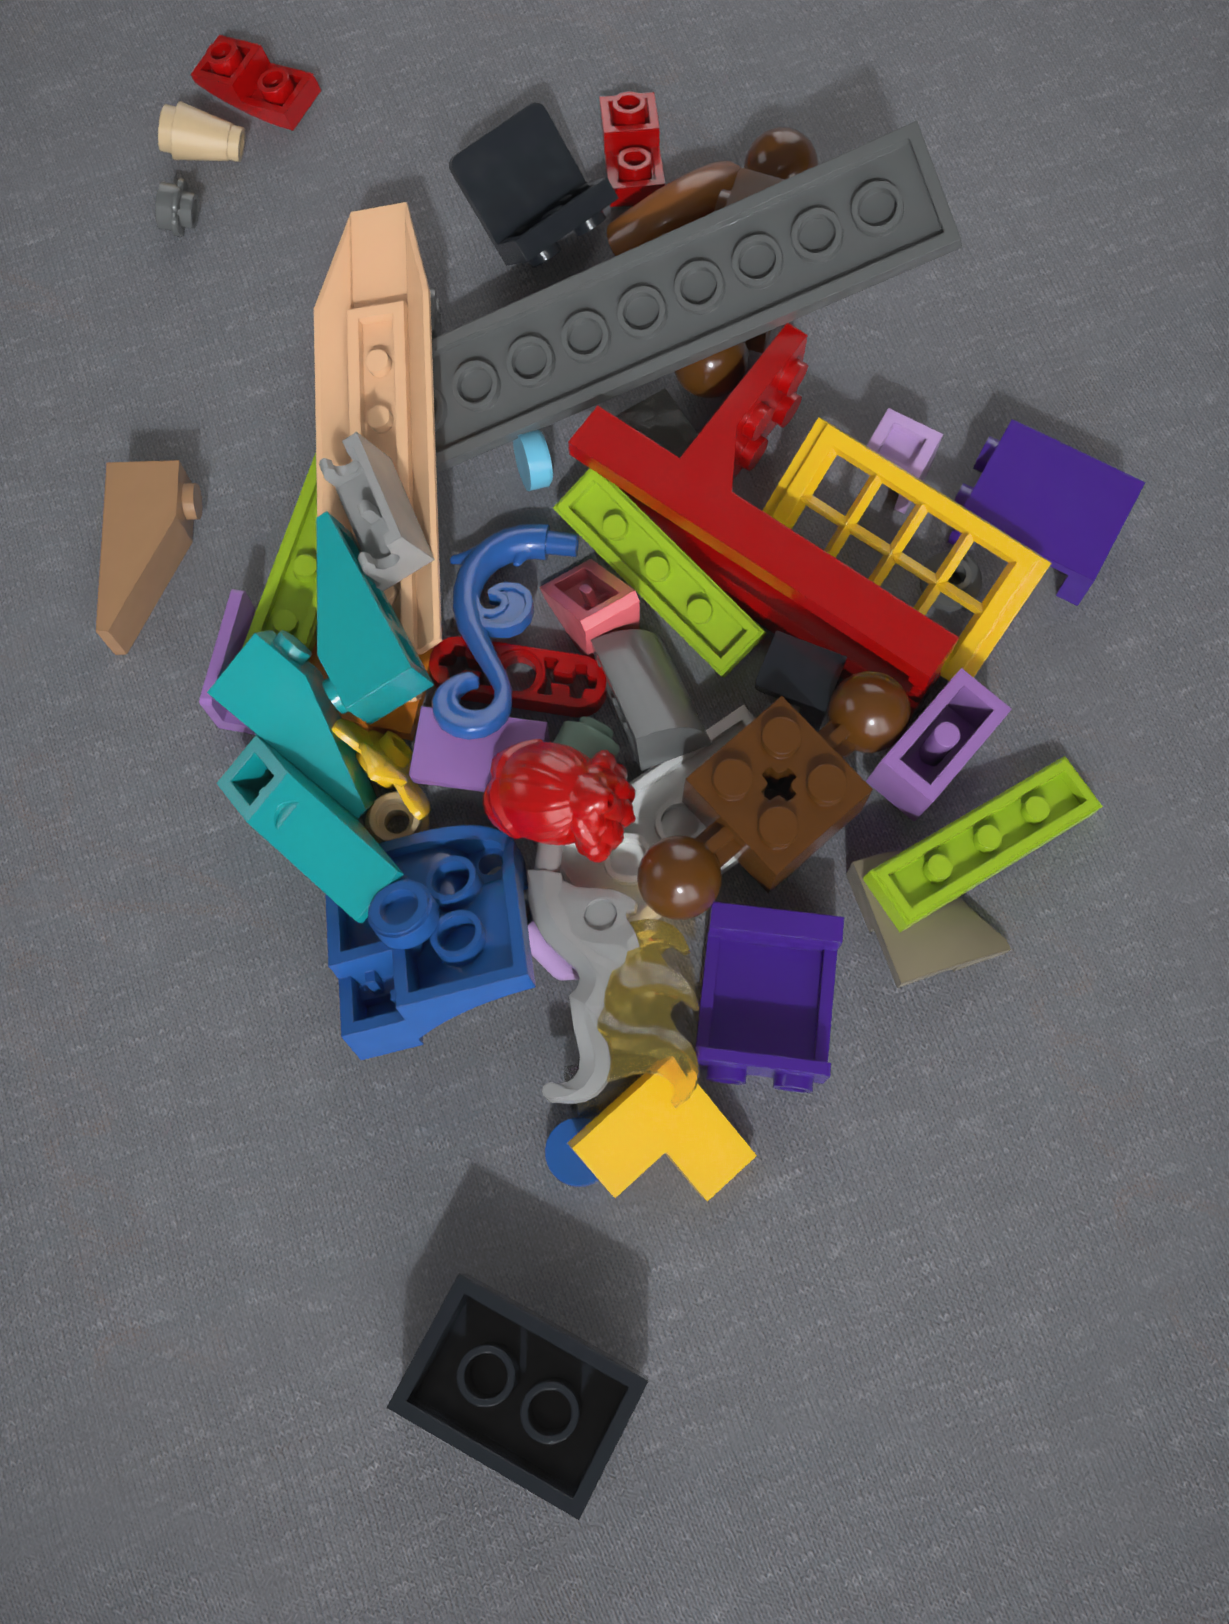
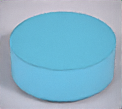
[513,430,553,491]

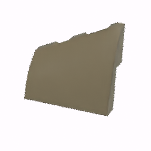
[846,850,1011,988]

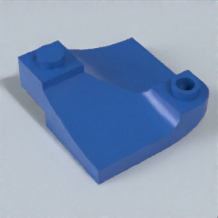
[325,825,536,1060]

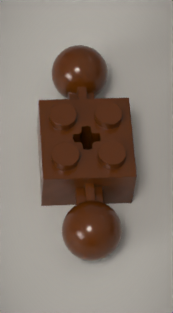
[674,127,818,398]
[637,671,911,920]

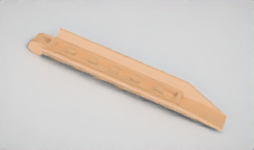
[314,202,442,702]

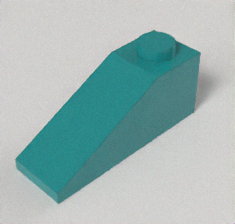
[316,511,434,725]
[207,630,377,819]

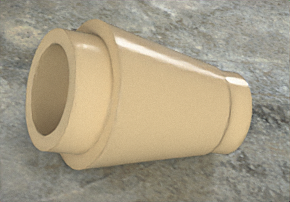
[158,101,245,162]

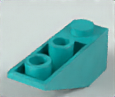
[216,734,404,923]

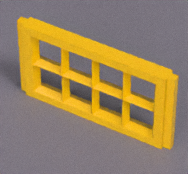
[762,417,1052,682]

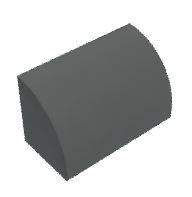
[591,629,711,771]

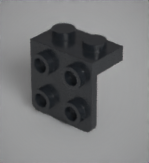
[449,102,619,268]

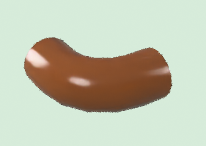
[606,161,740,256]

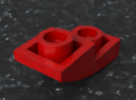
[190,35,321,131]
[599,92,665,207]

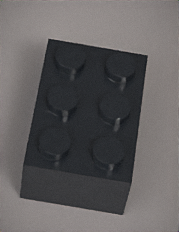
[386,1273,649,1520]

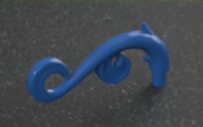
[432,524,579,740]

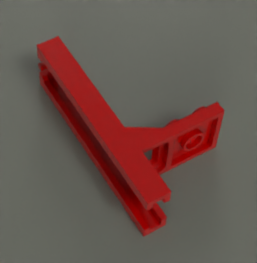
[568,323,959,719]

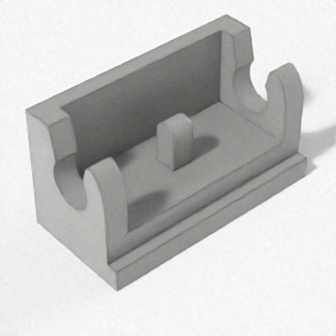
[319,432,435,591]

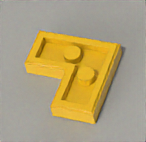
[567,1052,757,1202]

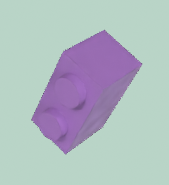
[866,668,1012,822]

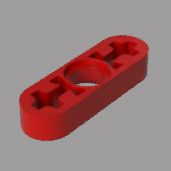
[429,636,607,718]

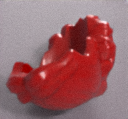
[483,739,636,863]

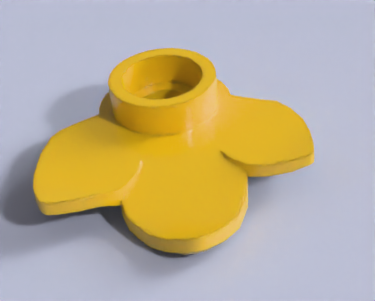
[331,719,431,820]

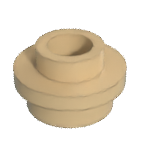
[365,791,430,843]

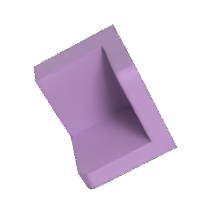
[867,408,943,514]

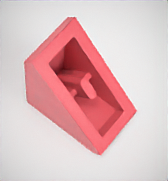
[539,559,640,659]

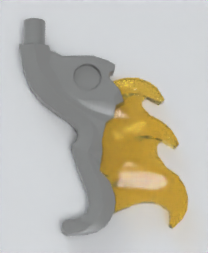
[527,842,700,1108]

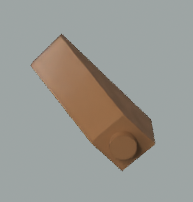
[96,460,203,655]

